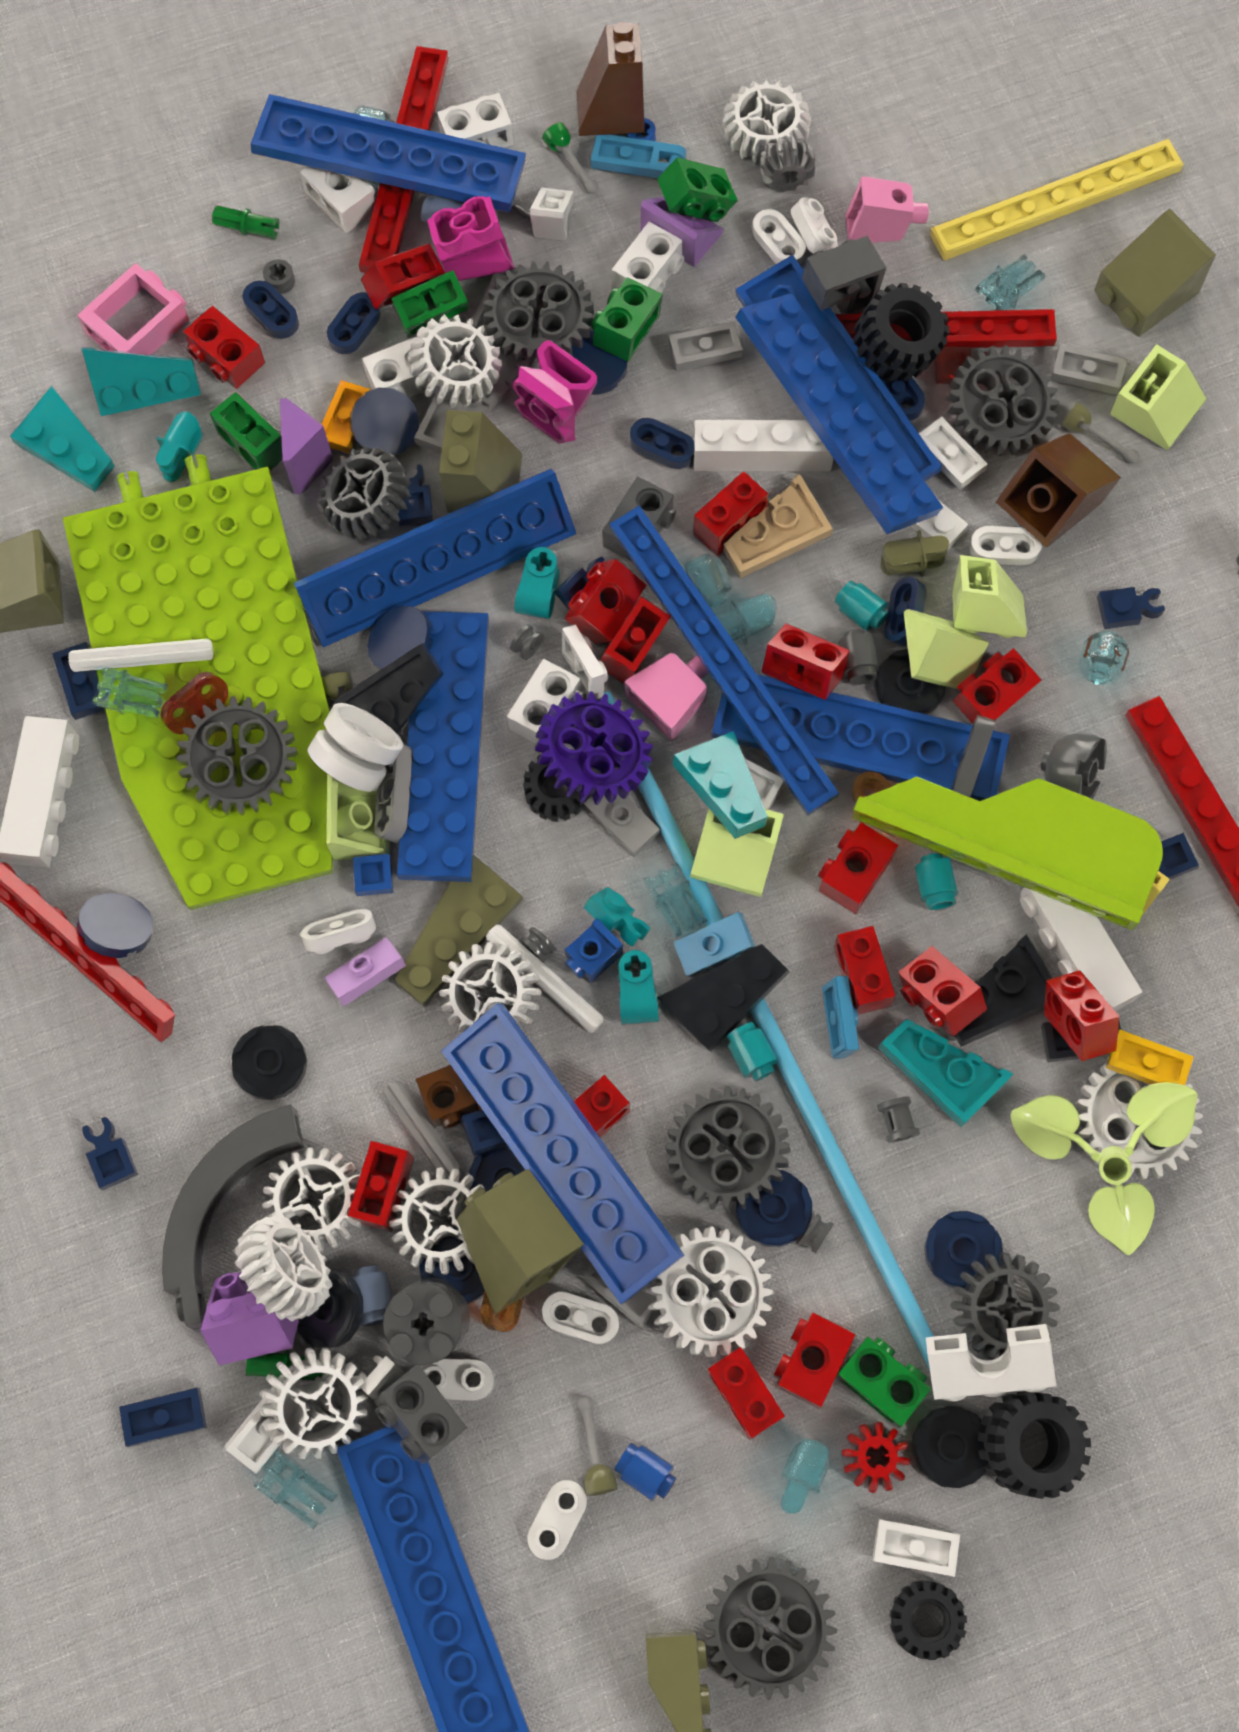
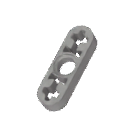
[374,744,412,842]

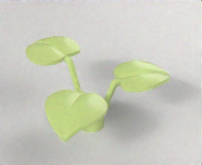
[1011,1082,1198,1255]

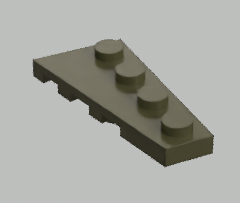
[395,855,523,1007]

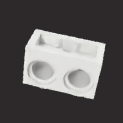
[437,93,514,148]
[612,221,684,293]
[362,337,440,398]
[507,659,584,744]

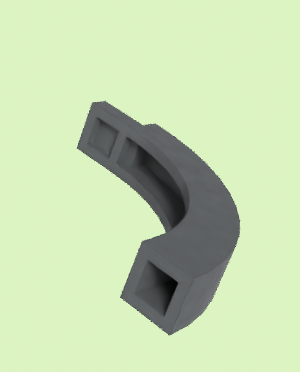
[162,1104,304,1330]

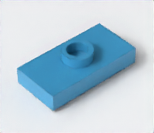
[673,912,756,977]
[822,976,859,1059]

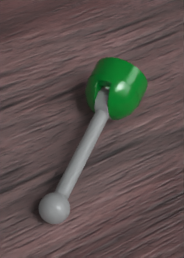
[542,122,598,194]

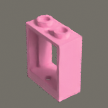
[77,263,189,355]

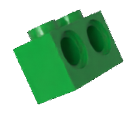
[657,157,738,222]
[391,270,468,338]
[591,277,663,362]
[210,392,283,471]
[836,1337,931,1429]

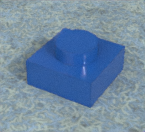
[353,854,394,897]

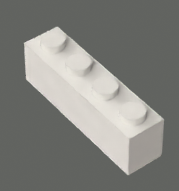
[694,420,833,472]
[0,716,79,868]
[1020,888,1142,1011]

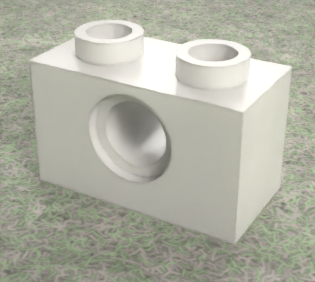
[300,166,375,233]

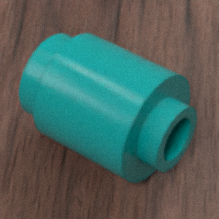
[834,580,889,631]
[914,853,958,910]
[727,1022,778,1081]

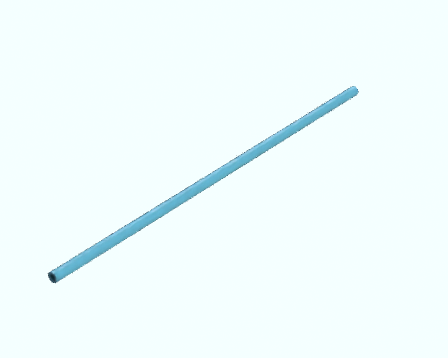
[597,691,934,1371]

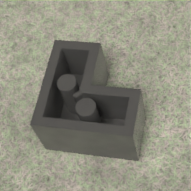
[802,236,887,314]

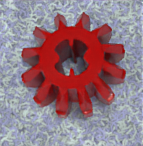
[841,1422,911,1493]

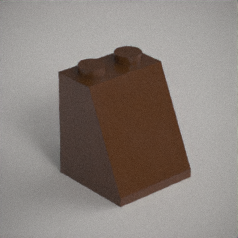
[576,22,644,136]
[995,433,1121,548]

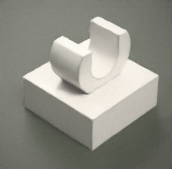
[359,1355,406,1400]

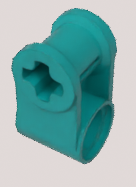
[514,547,559,620]
[619,950,659,1025]

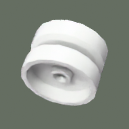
[307,703,403,792]

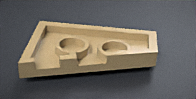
[723,473,833,578]

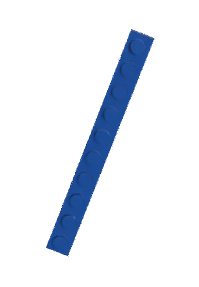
[610,505,839,816]

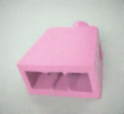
[845,177,929,242]
[624,653,709,741]

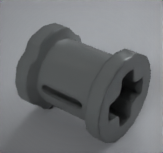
[877,1096,920,1143]

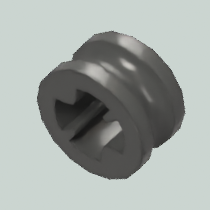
[263,259,295,294]
[510,624,544,660]
[519,927,556,963]
[799,1214,834,1254]

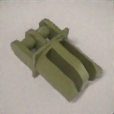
[880,530,949,577]

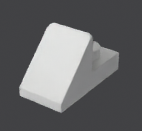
[530,187,574,241]

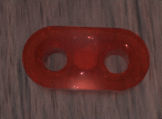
[160,672,228,735]

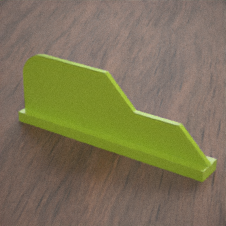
[852,777,1163,931]

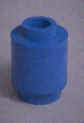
[614,1443,677,1501]

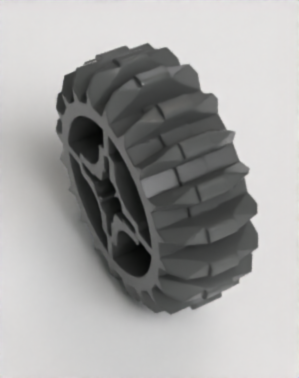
[319,446,411,540]
[951,1252,1060,1359]

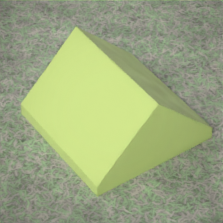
[903,609,989,690]
[326,774,390,860]

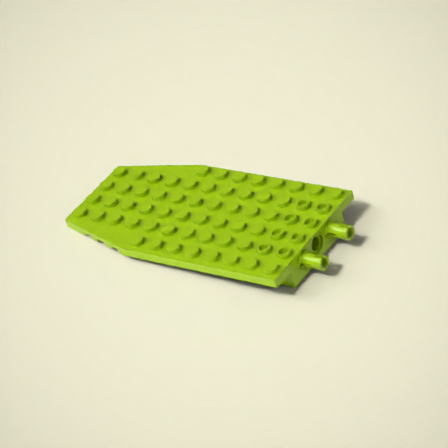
[62,454,333,910]

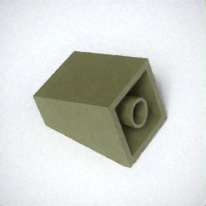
[1094,208,1216,337]
[439,410,522,513]
[0,529,64,633]
[457,1169,584,1314]

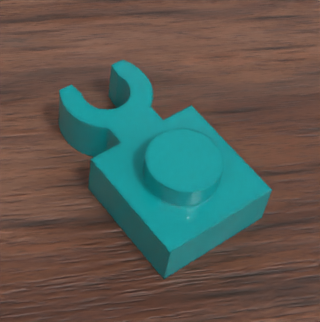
[583,887,651,947]

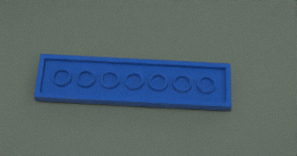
[250,94,526,213]
[735,254,942,481]
[735,293,943,535]
[294,469,577,648]
[397,611,489,882]
[711,675,1010,801]
[441,1003,685,1304]
[337,1427,530,1732]

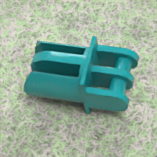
[156,411,204,482]

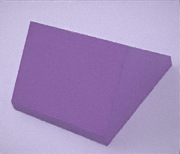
[641,197,724,267]
[280,398,333,494]

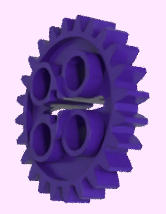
[535,691,653,805]

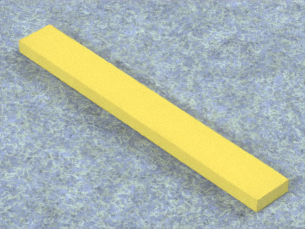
[930,139,1184,261]

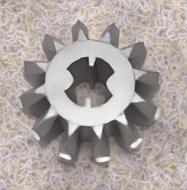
[760,135,816,192]

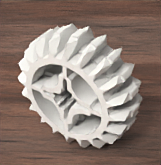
[722,79,811,164]
[408,314,502,408]
[439,942,541,1034]
[262,1148,366,1253]
[389,1167,485,1275]
[234,1215,332,1322]
[259,1348,368,1459]

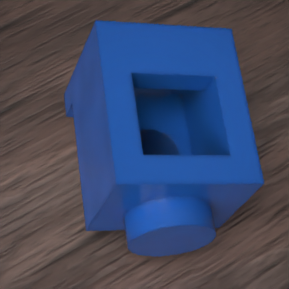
[564,918,623,983]

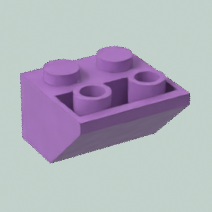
[200,1272,298,1365]

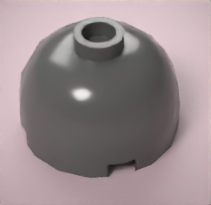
[1041,733,1107,799]

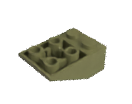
[646,1631,711,1732]

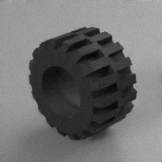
[854,283,949,381]
[978,1391,1091,1499]

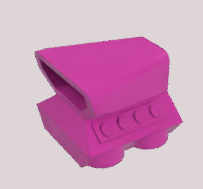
[427,196,515,281]
[512,340,597,444]

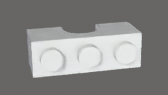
[926,1324,1057,1401]

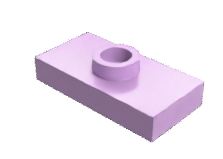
[324,937,406,1007]

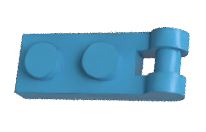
[591,134,687,178]

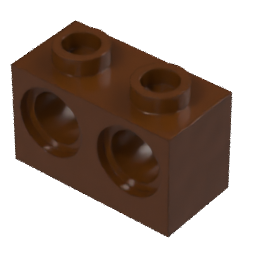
[416,1065,482,1129]

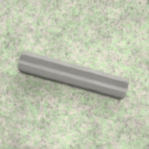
[383,1081,461,1179]

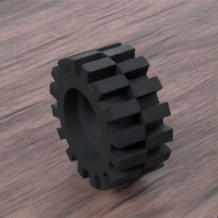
[523,755,589,822]
[889,1581,967,1660]

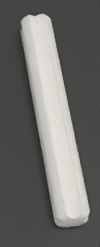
[68,638,214,672]
[486,924,603,1033]

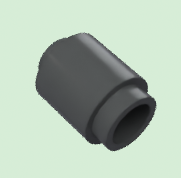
[838,629,879,685]

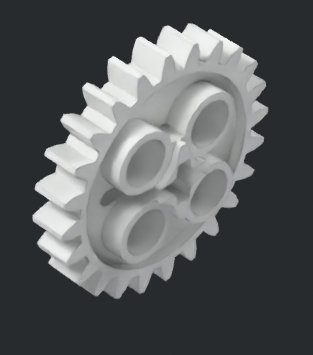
[1075,1063,1203,1181]
[646,1226,773,1357]

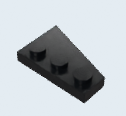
[334,643,444,734]
[954,934,1052,1047]
[657,944,790,1052]

